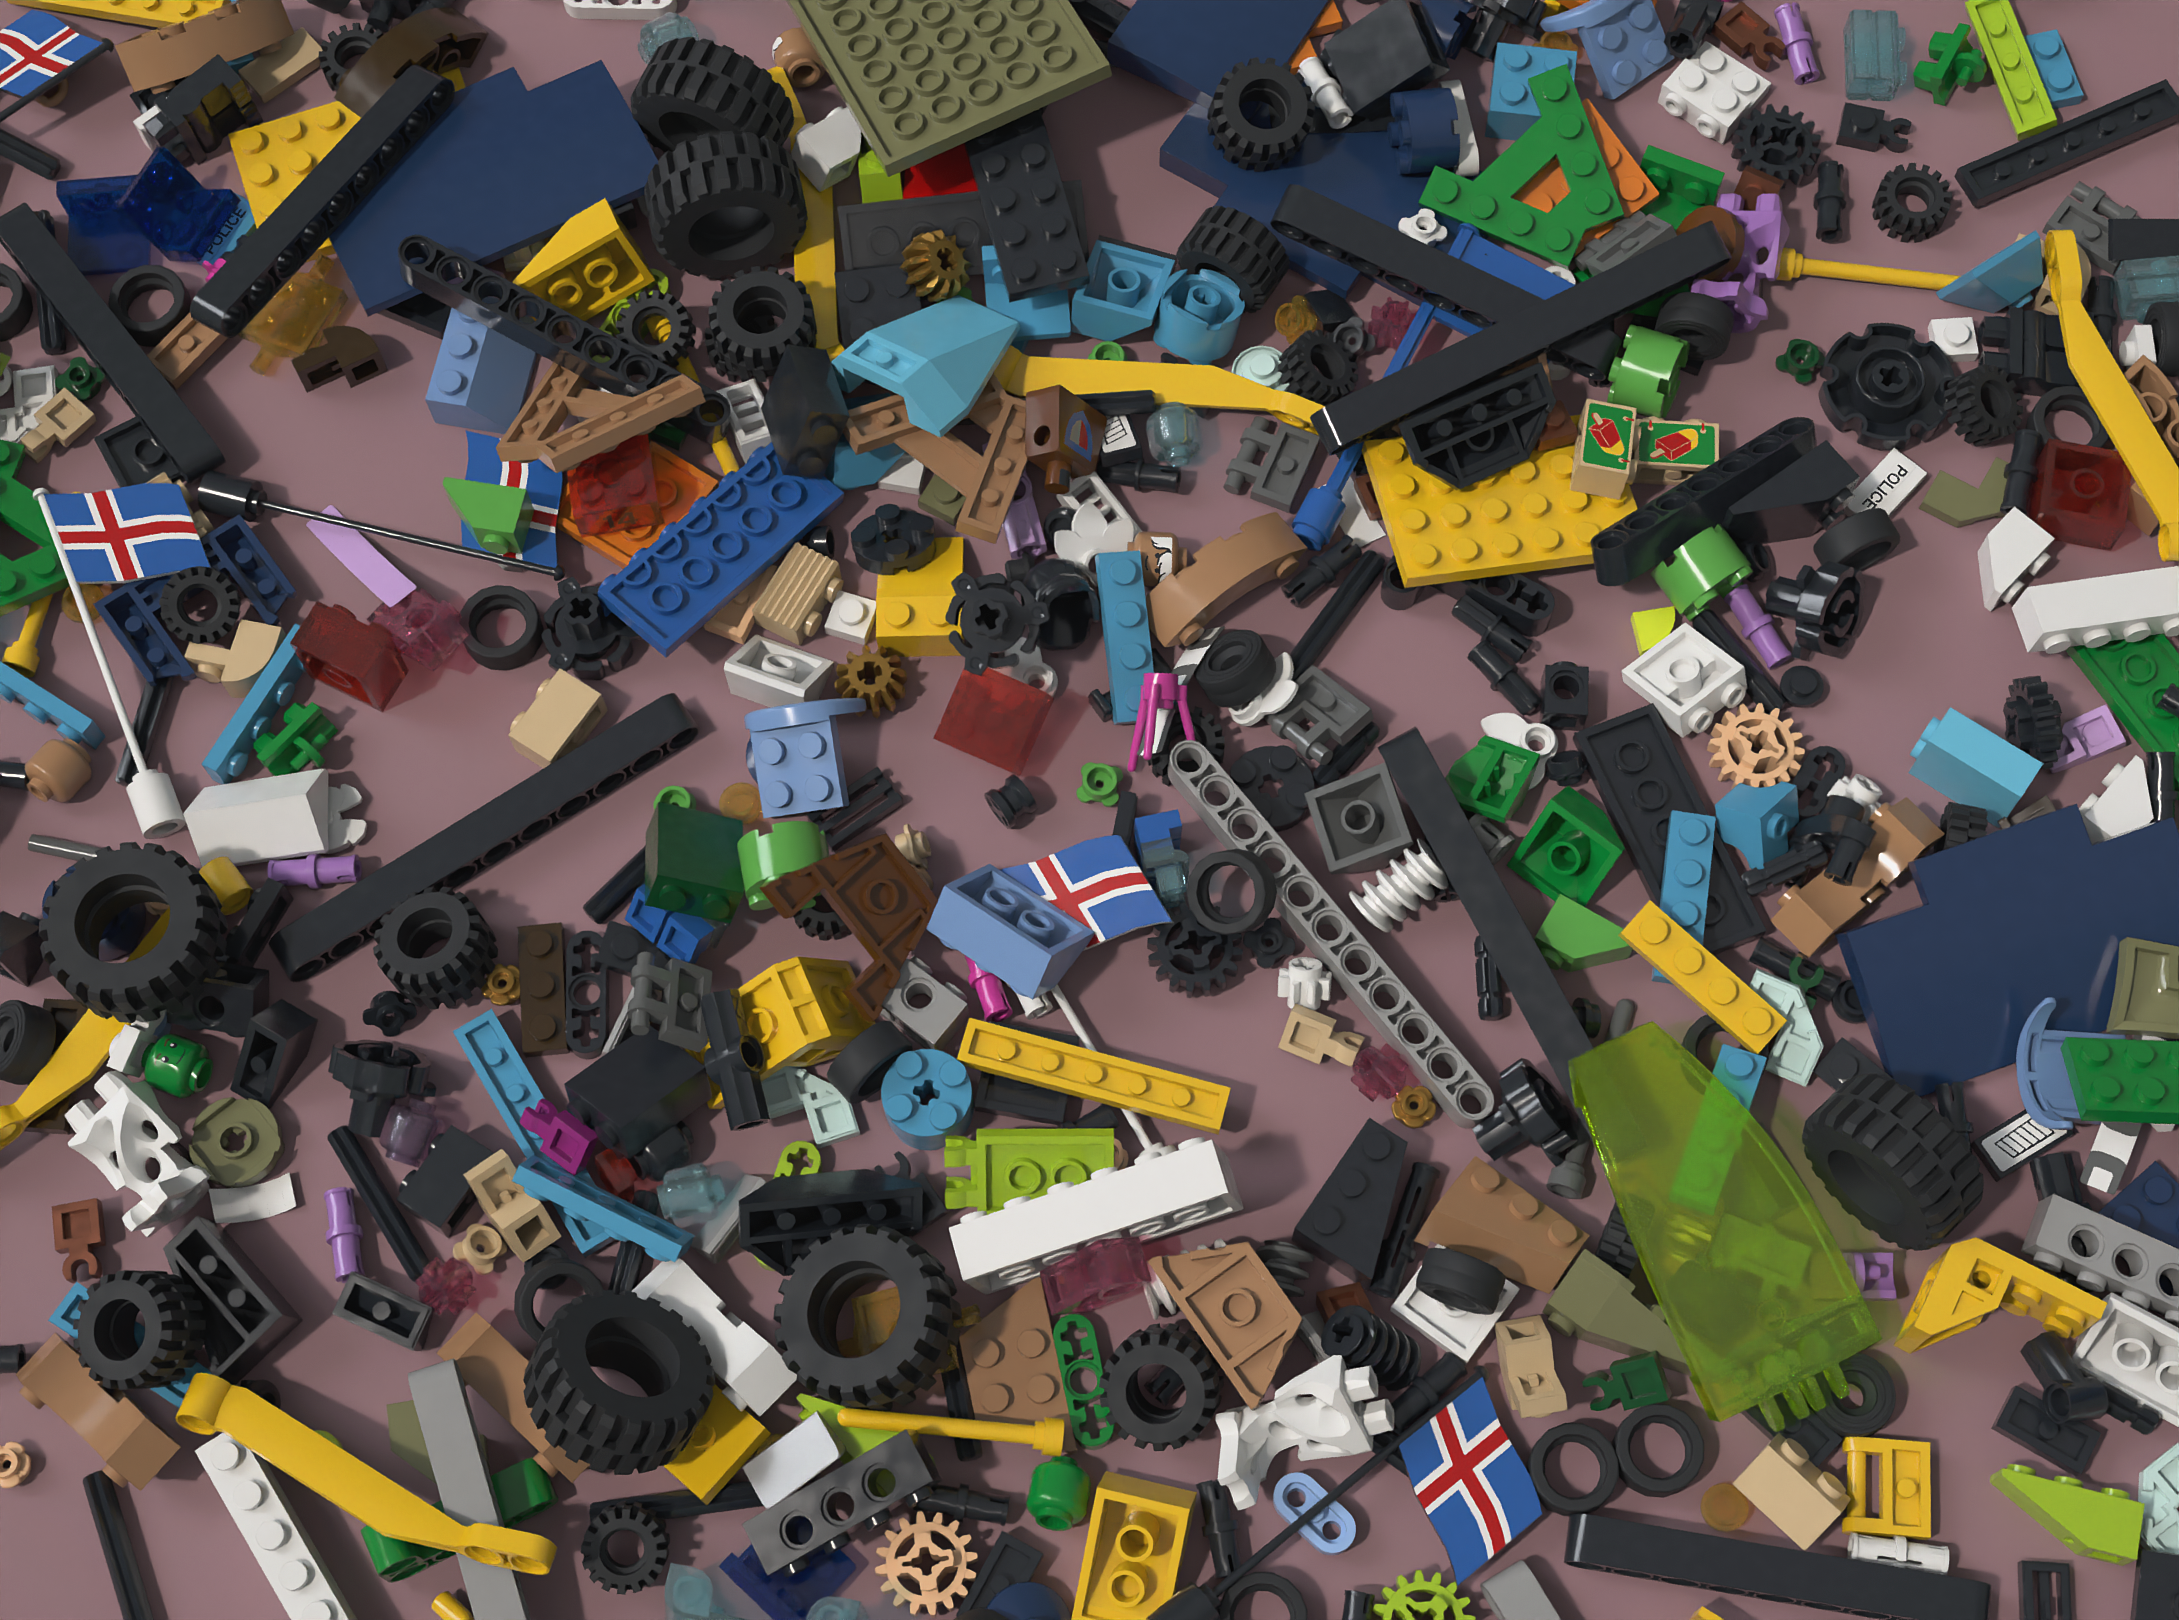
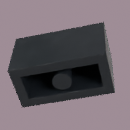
[396,1125,494,1239]

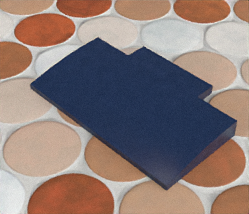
[1107,0,1331,123]
[328,60,658,317]
[1159,81,1489,307]
[1836,804,2179,1097]

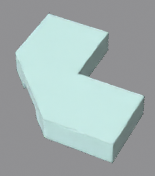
[1749,968,1824,1087]
[761,1066,861,1149]
[2138,1442,2179,1554]

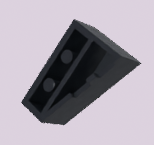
[1292,1117,1408,1291]
[163,1216,303,1385]

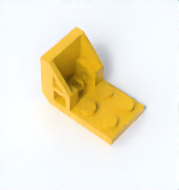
[684,956,876,1109]
[1893,1237,2107,1354]

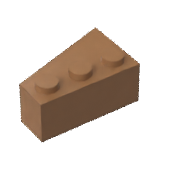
[1414,1156,1590,1294]

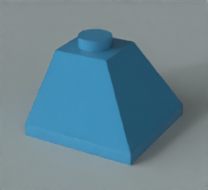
[1936,230,2043,314]
[1071,240,1175,341]
[825,393,906,490]

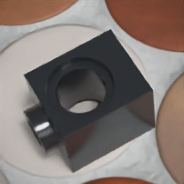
[1539,661,1589,731]

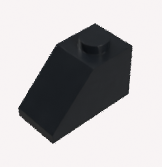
[0,911,44,987]
[230,999,318,1109]

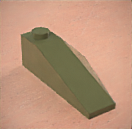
[1542,1249,1734,1386]

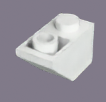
[791,106,862,192]
[1977,506,2055,612]
[2079,755,2153,844]

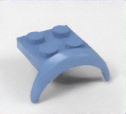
[1540,0,1674,100]
[744,698,866,818]
[2016,997,2126,1130]

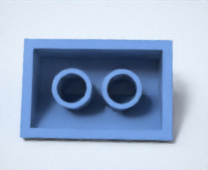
[425,297,538,434]
[926,864,1095,1000]

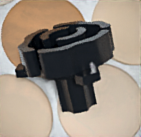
[1460,0,1548,62]
[1765,561,1865,661]
[945,572,1050,676]
[542,576,642,680]
[328,1040,437,1138]
[1472,1058,1578,1167]

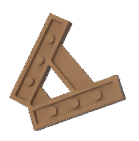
[496,362,706,473]
[843,373,1028,544]

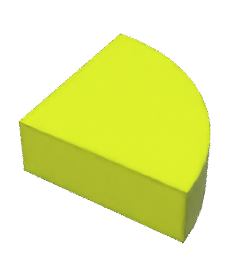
[1630,606,1675,656]

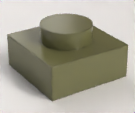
[918,474,966,526]

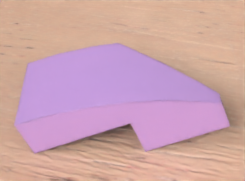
[2049,704,2126,773]

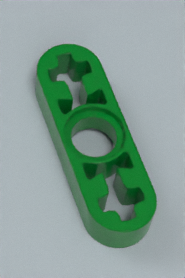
[1053,1314,1114,1450]

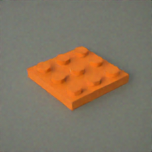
[1513,98,1660,266]
[557,435,719,569]

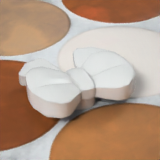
[324,784,368,854]

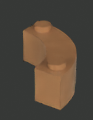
[115,0,295,94]
[2116,354,2179,536]
[1145,512,1308,647]
[1770,797,1945,958]
[437,1312,590,1483]
[16,1332,181,1491]

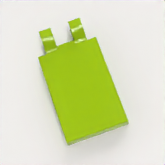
[944,1128,1114,1214]

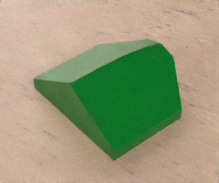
[1445,735,1540,823]

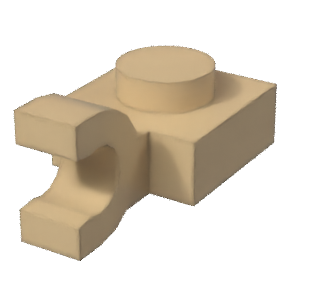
[20,387,96,464]
[1278,1003,1365,1067]

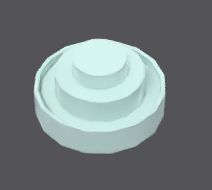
[1231,345,1290,392]

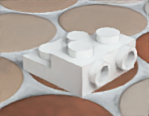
[1658,41,1771,145]
[1621,622,1747,738]

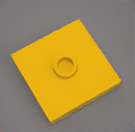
[663,1384,771,1505]

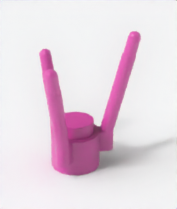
[1127,673,1196,772]

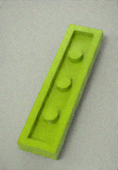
[1965,0,2057,141]

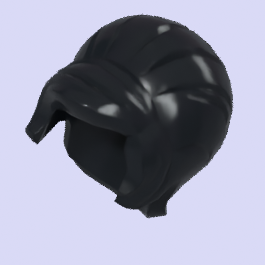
[1020,558,1100,651]

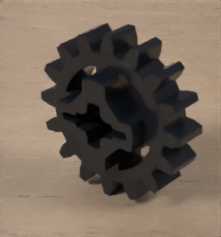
[1731,104,1821,189]
[2003,676,2064,770]
[1147,902,1243,998]

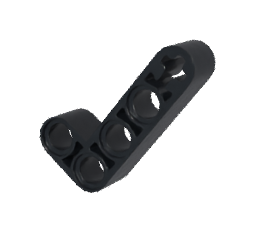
[1380,555,1555,637]

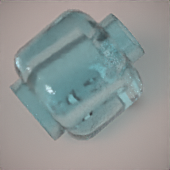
[637,12,699,64]
[1146,402,1203,467]
[657,1163,727,1228]

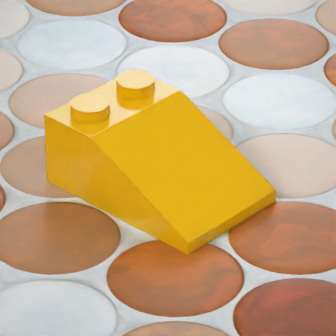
[512,198,655,321]
[876,537,964,657]
[1071,1471,1197,1620]

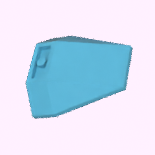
[831,295,1020,438]

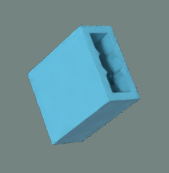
[1908,707,2043,828]

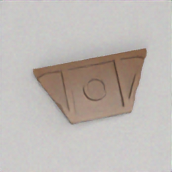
[1147,1242,1304,1411]
[959,1277,1077,1455]

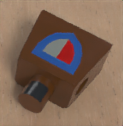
[1025,385,1107,494]

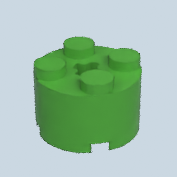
[1607,324,1689,419]
[1651,524,1753,622]
[737,821,829,910]

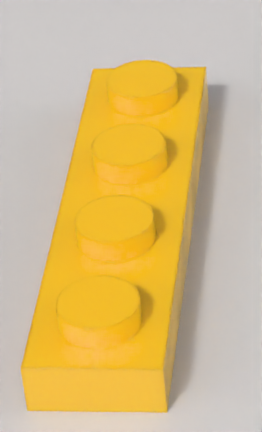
[1618,900,1787,1054]

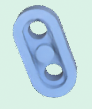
[1273,1472,1356,1556]

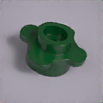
[1775,339,1825,384]
[55,357,105,402]

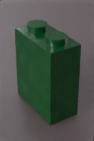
[645,802,744,924]

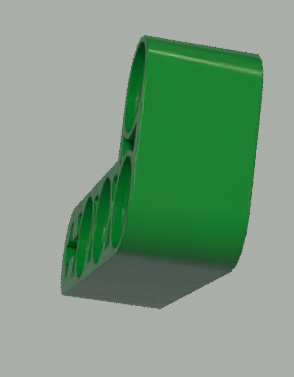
[361,1457,559,1583]

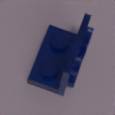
[117,147,241,262]
[56,175,152,276]
[719,1516,857,1620]

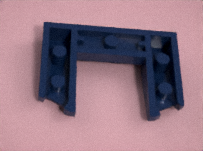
[93,514,298,686]

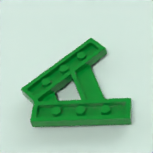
[1418,63,1624,270]
[0,440,70,617]

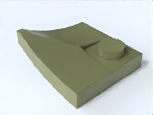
[2107,937,2179,1039]

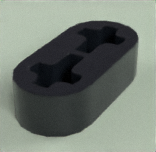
[1791,746,1846,823]

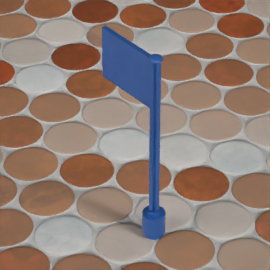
[1291,223,1575,551]

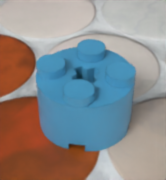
[1153,269,1245,365]
[881,1049,974,1150]

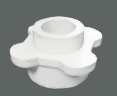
[1398,208,1447,247]

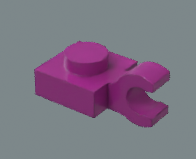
[519,1098,599,1176]

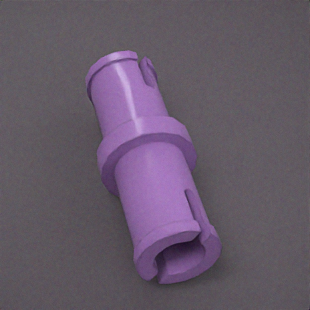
[1774,2,1820,85]
[1724,584,1792,670]
[268,854,362,889]
[324,1187,365,1283]

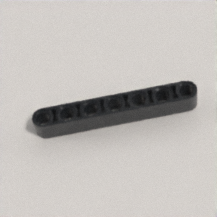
[1590,417,1817,586]

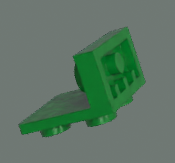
[1640,145,1725,232]

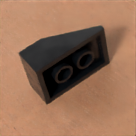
[1722,440,1860,545]

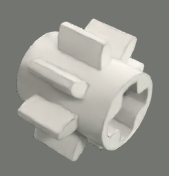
[1827,774,1883,826]
[1278,957,1332,1011]

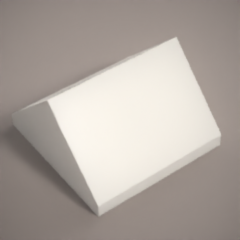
[724,635,834,707]

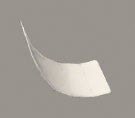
[208,1173,297,1223]

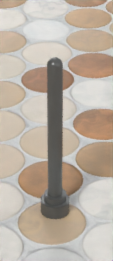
[1546,999,1634,1199]

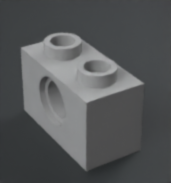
[880,956,970,1051]

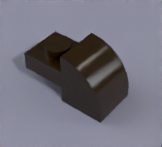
[291,326,388,393]

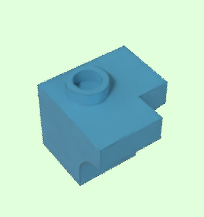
[1715,781,1799,870]

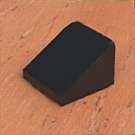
[1302,289,1356,337]

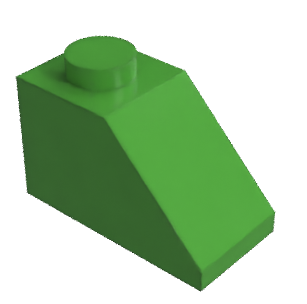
[443,477,534,554]
[1534,894,1633,972]

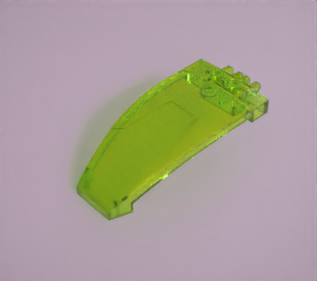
[1568,1021,1882,1432]

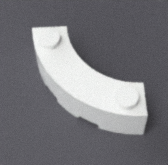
[631,1259,797,1416]

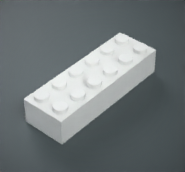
[949,1137,1244,1295]

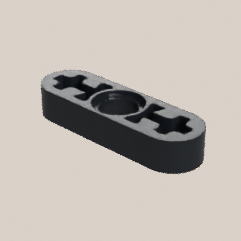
[566,931,609,1059]

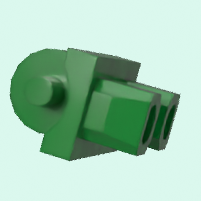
[1913,23,1987,106]
[253,702,338,776]

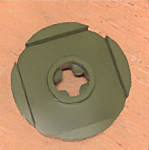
[189,1097,285,1189]

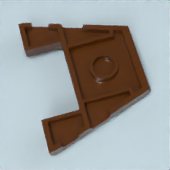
[759,834,938,1022]

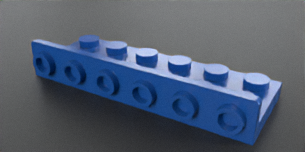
[598,442,844,658]

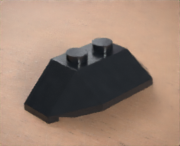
[1398,362,1556,490]
[739,1169,923,1276]

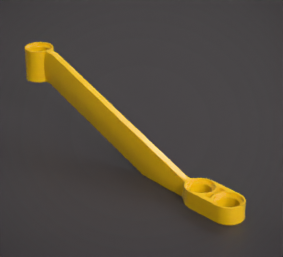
[767,66,844,362]
[2044,230,2179,562]
[994,345,1325,436]
[0,857,254,1150]
[175,1373,557,1575]

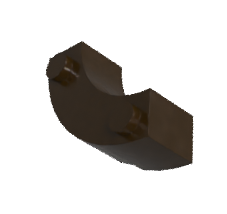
[334,7,489,118]

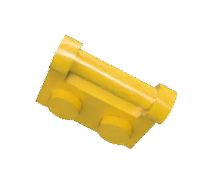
[1842,1437,1931,1540]

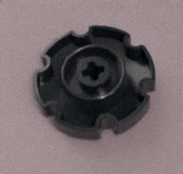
[1818,323,1955,450]

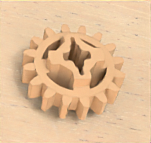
[1707,703,1805,789]
[875,1511,978,1618]

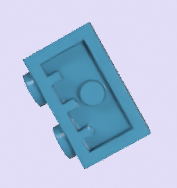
[982,246,1071,342]

